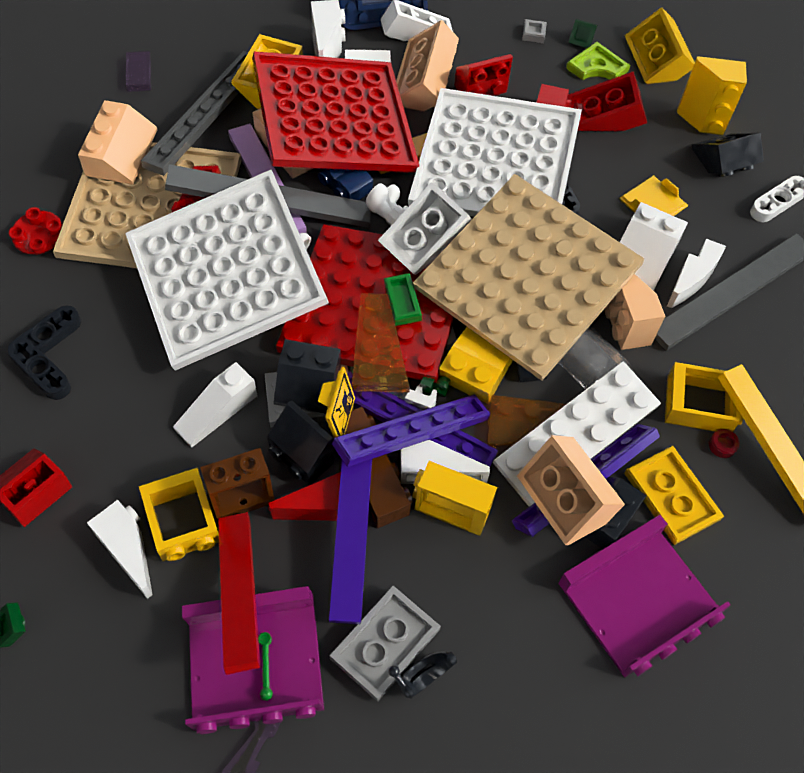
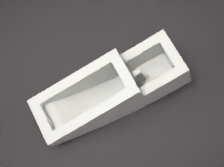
[667,239,726,308]

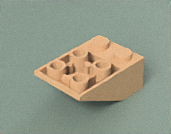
[604,274,665,350]

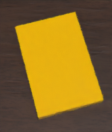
[624,446,724,545]

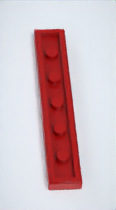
[218,512,260,675]

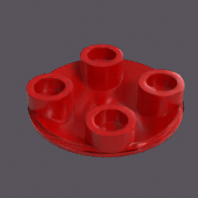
[9,207,63,255]

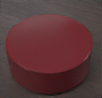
[709,429,740,458]

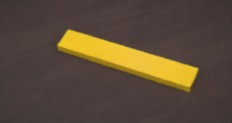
[718,364,804,514]

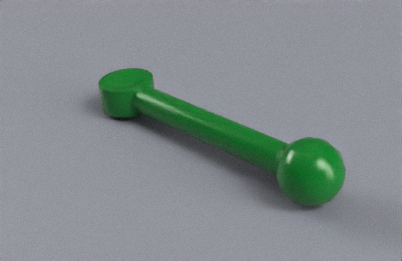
[258,632,273,701]

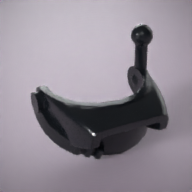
[388,651,457,699]

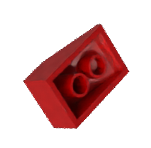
[567,71,647,131]

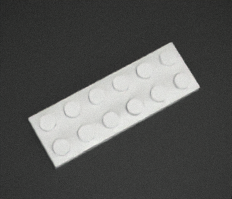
[493,361,661,507]

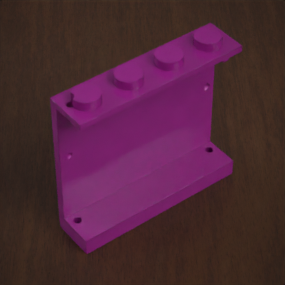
[558,515,730,678]
[182,586,324,734]

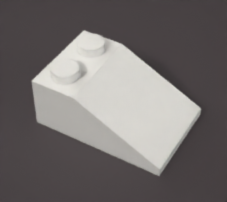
[311,0,345,58]
[378,182,472,275]
[620,202,688,291]

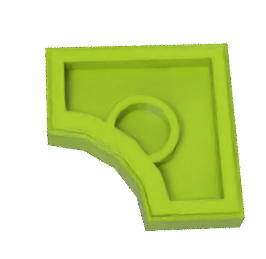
[566,42,630,80]

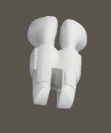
[366,183,408,225]

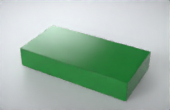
[384,273,422,326]

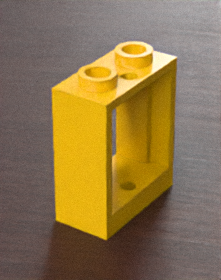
[665,362,743,432]
[412,461,497,536]
[139,467,219,562]

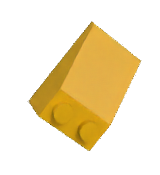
[439,327,513,404]

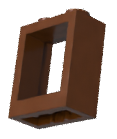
[200,448,274,520]

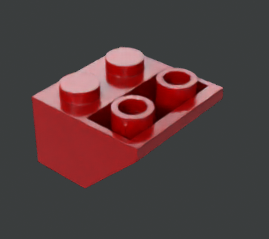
[454,54,513,96]
[0,448,72,527]

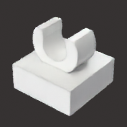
[405,385,437,410]

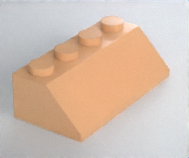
[396,20,459,111]

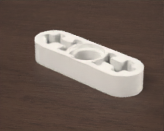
[750,176,804,222]

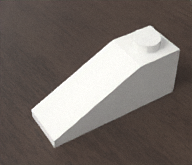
[380,0,453,41]
[173,362,257,448]
[400,440,490,484]
[87,500,152,599]

